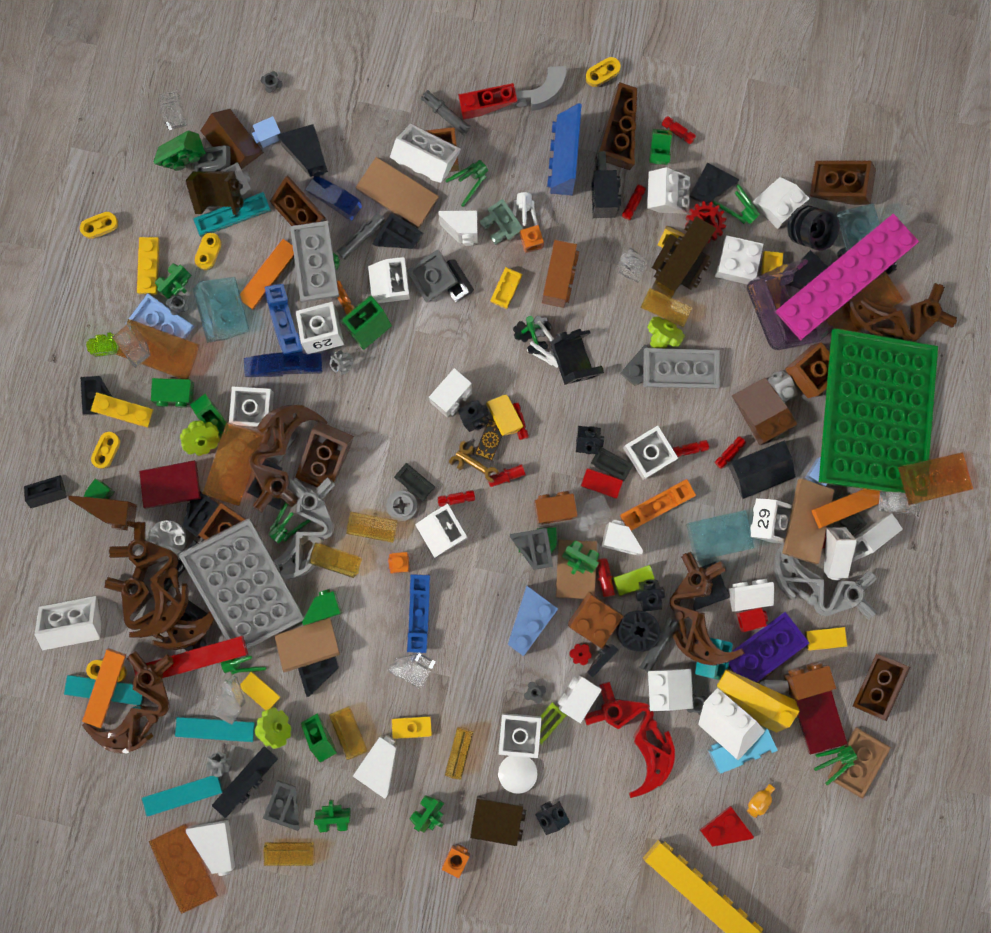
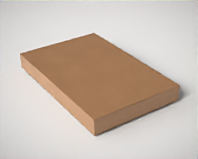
[556,540,597,599]
[274,618,340,673]
[827,727,891,799]

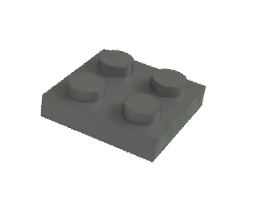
[407,250,458,303]

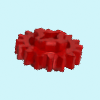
[685,201,727,243]

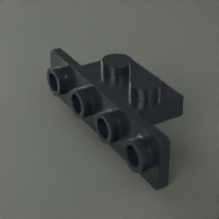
[212,746,278,818]

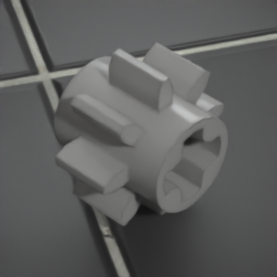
[330,350,353,375]
[206,752,231,777]

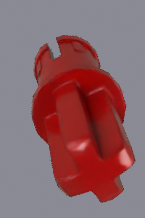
[488,464,526,487]
[597,558,615,597]

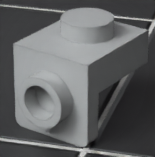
[767,371,798,403]

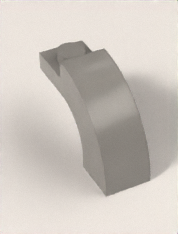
[512,66,566,111]

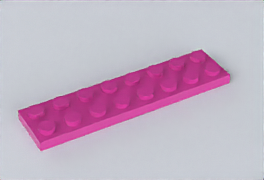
[776,213,919,341]

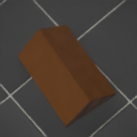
[200,109,264,169]
[270,176,327,226]
[853,654,911,721]

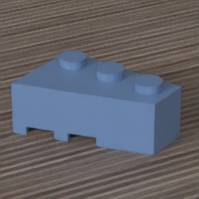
[508,586,558,656]

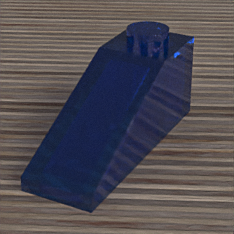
[305,176,362,221]

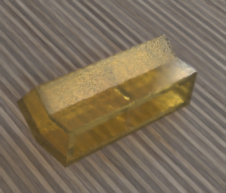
[640,288,693,328]
[346,511,398,543]
[309,542,362,578]
[329,706,368,760]
[445,726,473,780]
[263,842,315,866]

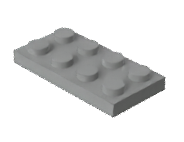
[290,221,339,302]
[643,348,720,389]

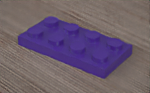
[728,612,809,683]

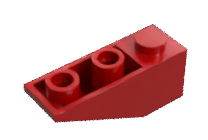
[458,83,517,120]

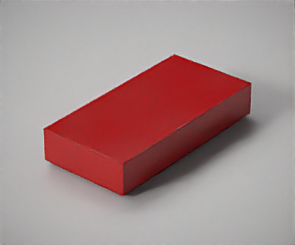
[580,468,623,499]

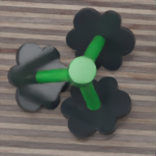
[513,316,552,354]

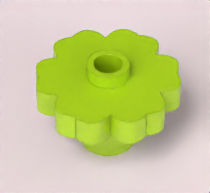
[647,316,685,349]
[180,421,220,456]
[255,708,292,749]

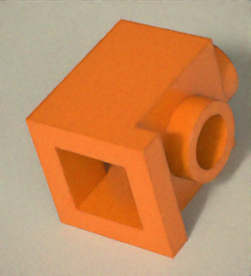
[388,552,410,573]

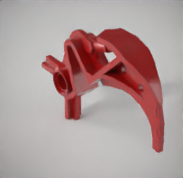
[584,682,675,798]

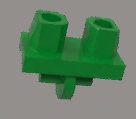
[155,263,192,299]
[562,540,599,575]
[409,795,444,833]
[314,800,351,833]

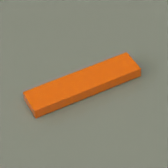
[237,239,294,310]
[811,489,884,528]
[82,648,126,728]

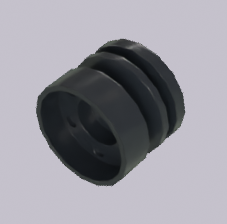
[787,205,840,251]
[616,611,660,652]

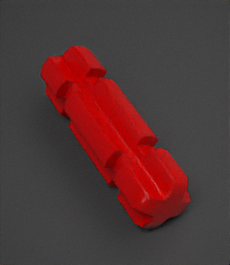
[661,116,696,144]
[622,184,646,220]
[512,403,529,440]
[715,436,746,469]
[672,440,709,457]
[438,490,475,507]

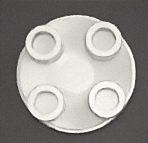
[146,520,186,555]
[498,756,537,794]

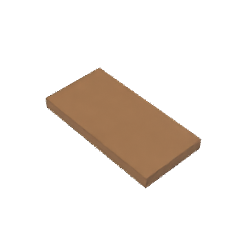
[355,157,439,229]
[782,479,834,564]

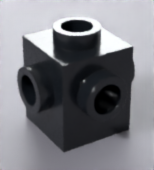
[458,400,490,432]
[576,426,604,455]
[636,579,665,612]
[535,801,570,835]

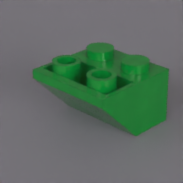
[154,130,206,171]
[339,295,392,350]

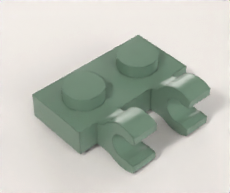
[479,199,523,245]

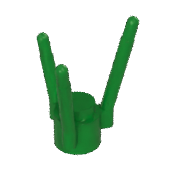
[445,160,488,207]
[713,184,760,224]
[268,502,311,543]
[221,656,266,675]
[814,745,858,785]

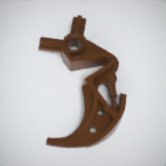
[848,283,957,342]
[249,405,328,513]
[109,522,189,638]
[670,552,745,666]
[104,567,214,650]
[82,651,174,754]

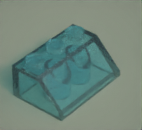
[836,203,880,251]
[193,277,250,343]

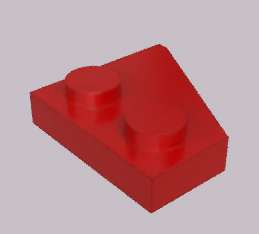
[699,806,754,847]

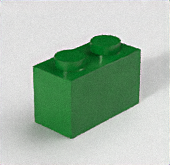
[151,378,194,408]

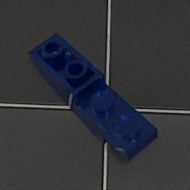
[244,351,322,377]

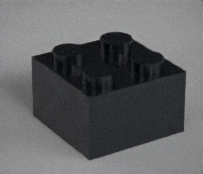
[591,170,621,218]

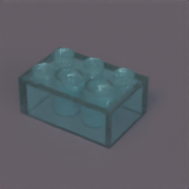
[686,510,755,561]

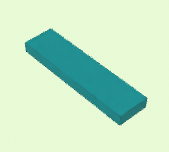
[193,192,271,237]
[64,675,144,705]
[175,717,255,742]
[142,776,223,817]

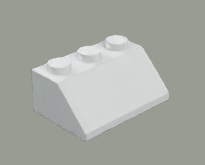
[390,124,461,183]
[34,596,102,650]
[698,688,765,760]

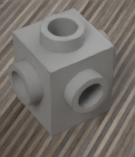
[221,162,251,195]

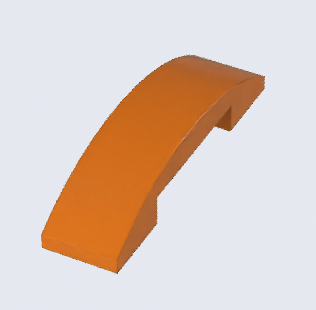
[620,479,696,531]

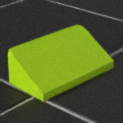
[613,565,655,596]

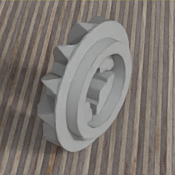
[386,490,417,521]

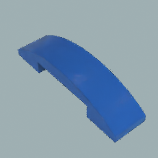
[265,284,303,354]
[407,574,430,653]

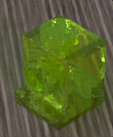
[86,332,118,357]

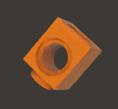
[520,225,544,254]
[441,844,470,878]

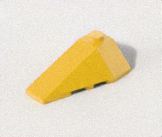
[717,669,799,733]

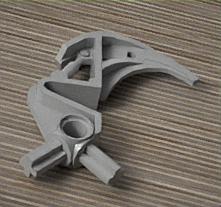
[273,477,336,579]
[774,544,877,620]

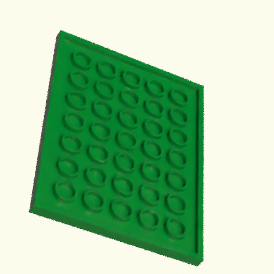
[818,329,938,497]

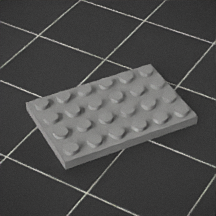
[179,518,304,649]

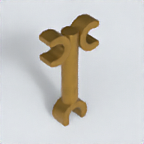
[449,440,500,483]

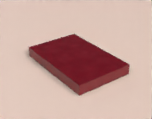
[139,460,201,509]
[792,690,847,755]

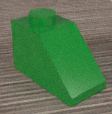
[190,393,232,438]
[302,589,342,626]
[301,713,337,763]

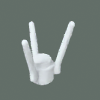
[512,192,538,226]
[527,321,558,368]

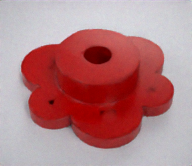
[569,644,592,666]

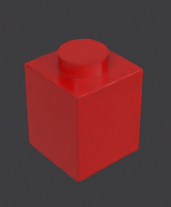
[736,607,768,632]

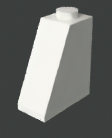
[852,513,903,562]
[824,527,856,580]
[353,735,397,799]
[186,820,235,876]

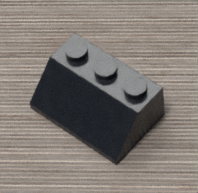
[728,440,796,499]

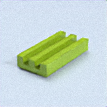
[539,702,567,745]

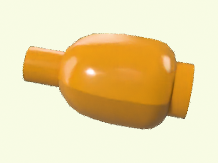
[747,784,775,818]

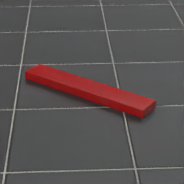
[133,636,248,681]

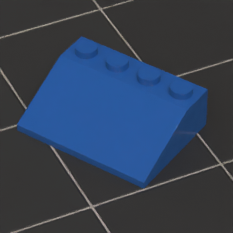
[547,103,582,196]

